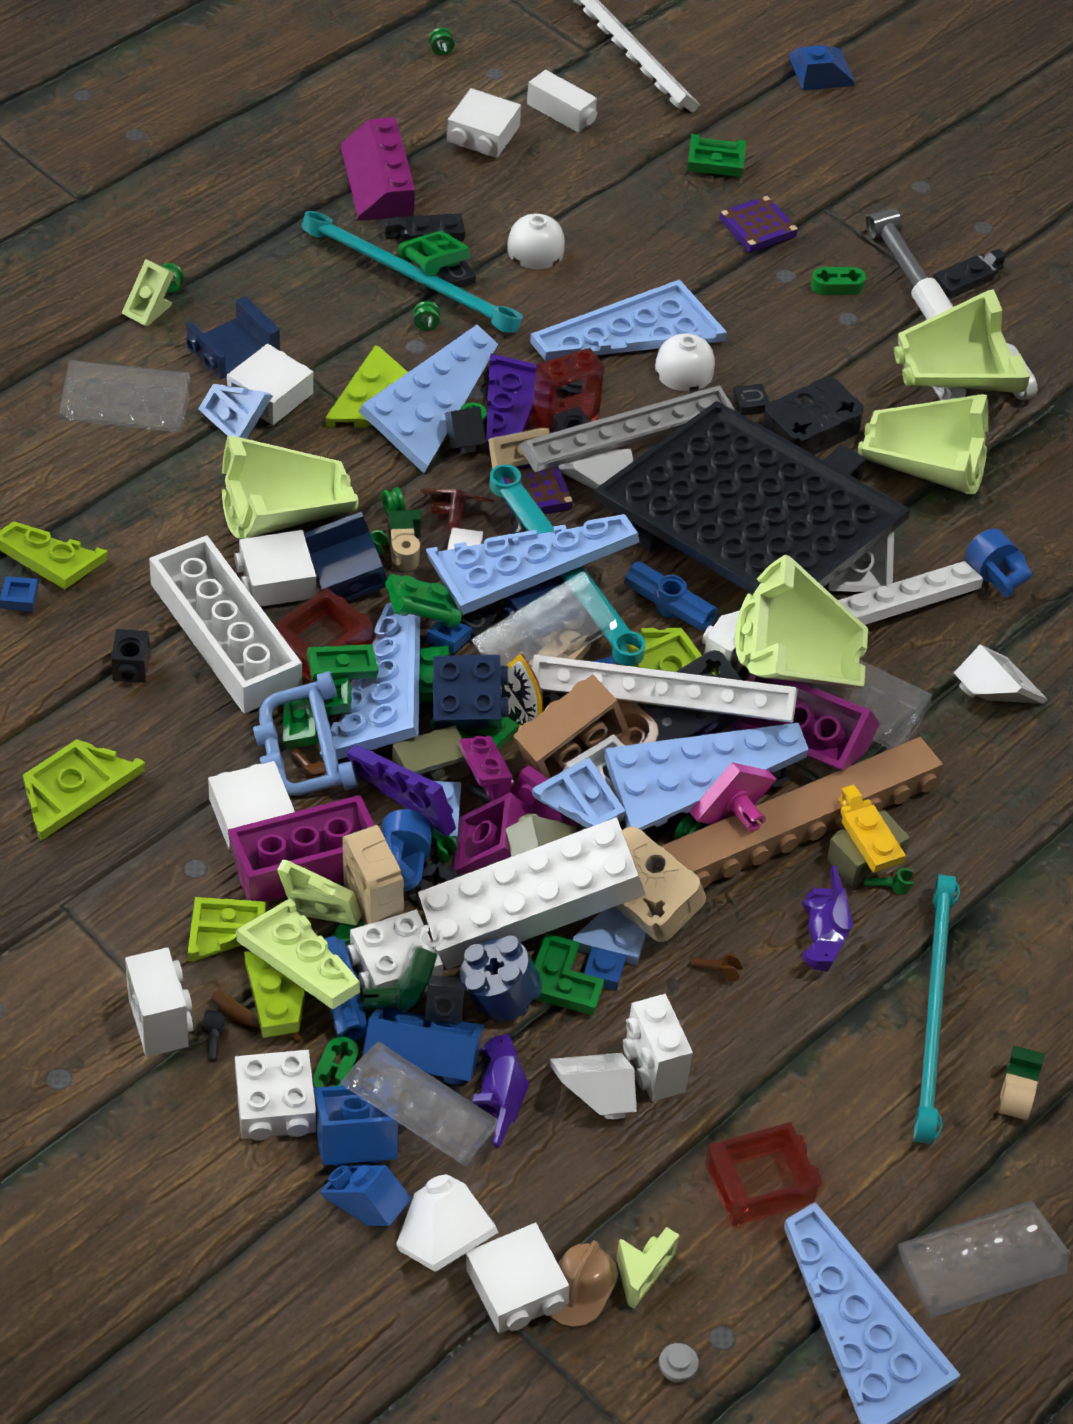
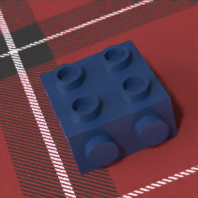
[433,655,509,729]

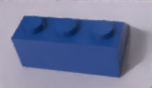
[362,1008,484,1084]

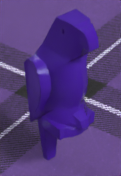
[802,865,853,972]
[471,1034,529,1148]

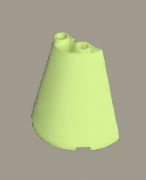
[894,289,1030,393]
[858,395,988,494]
[222,436,358,539]
[735,555,868,688]

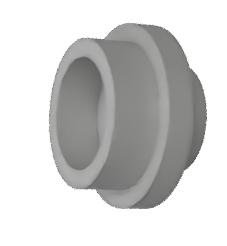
[659,1343,698,1383]

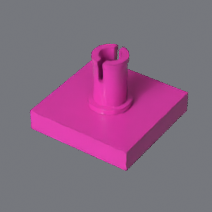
[690,762,777,832]

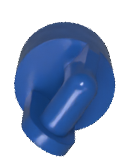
[965,529,1032,598]
[381,809,433,891]

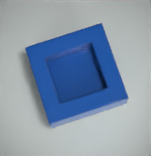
[0,576,39,612]
[426,621,472,654]
[584,946,626,991]

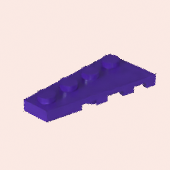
[486,353,548,450]
[347,745,456,837]

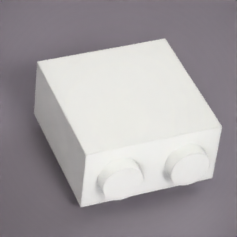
[447,88,521,158]
[227,344,313,425]
[235,530,316,607]
[208,761,295,851]
[346,910,443,990]
[623,994,693,1102]
[235,1050,316,1140]
[466,1222,569,1334]

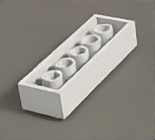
[149,535,302,714]
[418,817,646,970]

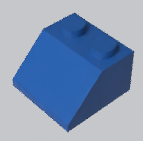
[313,1082,398,1166]

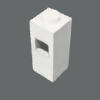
[527,70,597,132]

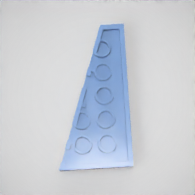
[530,279,727,361]
[359,325,498,473]
[426,514,639,615]
[320,603,420,761]
[604,723,808,830]
[784,1202,960,1424]

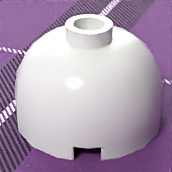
[507,214,565,270]
[655,333,715,391]

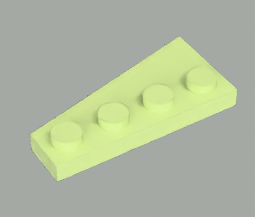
[236,898,360,1009]

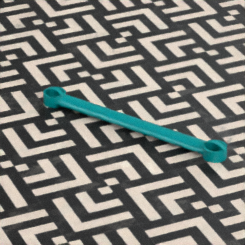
[301,211,523,333]
[490,464,646,666]
[913,874,960,1145]

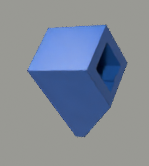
[320,1165,412,1226]

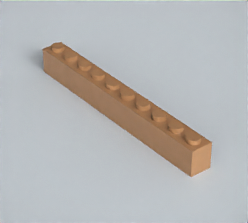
[656,736,943,889]

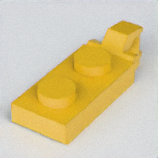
[839,784,906,873]

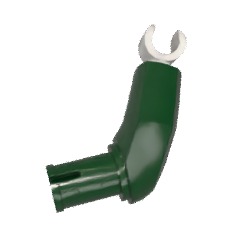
[362,924,444,1013]

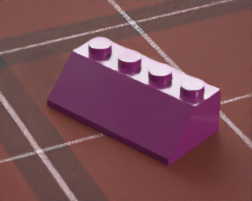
[340,117,415,221]
[728,673,880,771]
[228,795,375,902]

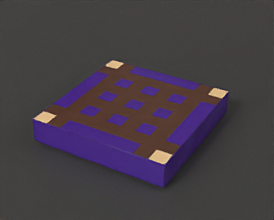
[719,196,798,253]
[503,464,573,515]

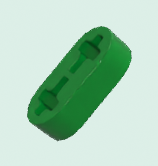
[810,267,866,295]
[313,1037,358,1088]

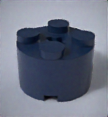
[460,935,542,1021]

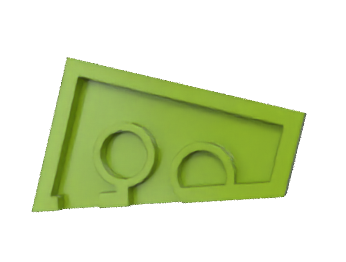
[0,521,108,590]
[244,951,306,1038]

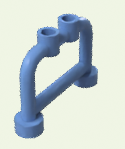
[253,671,359,797]

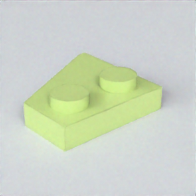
[277,860,362,926]

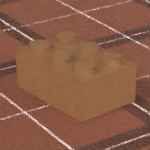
[513,674,629,779]

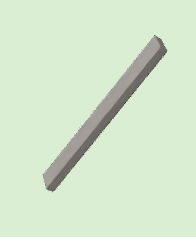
[520,385,734,472]

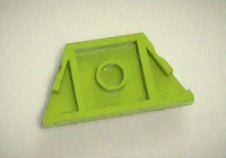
[326,345,408,428]
[618,628,716,676]
[23,739,145,841]

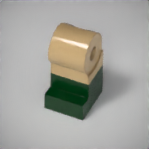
[388,510,421,572]
[998,1045,1045,1120]

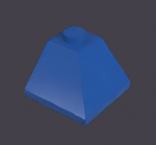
[789,45,855,90]

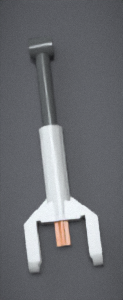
[866,208,1037,401]

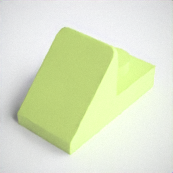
[122,259,174,326]
[617,1227,679,1309]

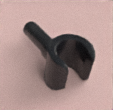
[201,1009,225,1062]

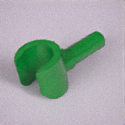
[370,530,390,555]
[432,828,457,862]
[864,868,914,895]

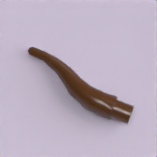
[211,989,302,1042]

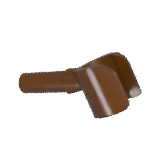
[291,748,326,780]
[691,953,743,982]

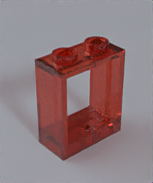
[532,348,605,434]
[274,588,372,682]
[705,1122,822,1227]

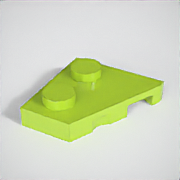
[188,897,266,961]

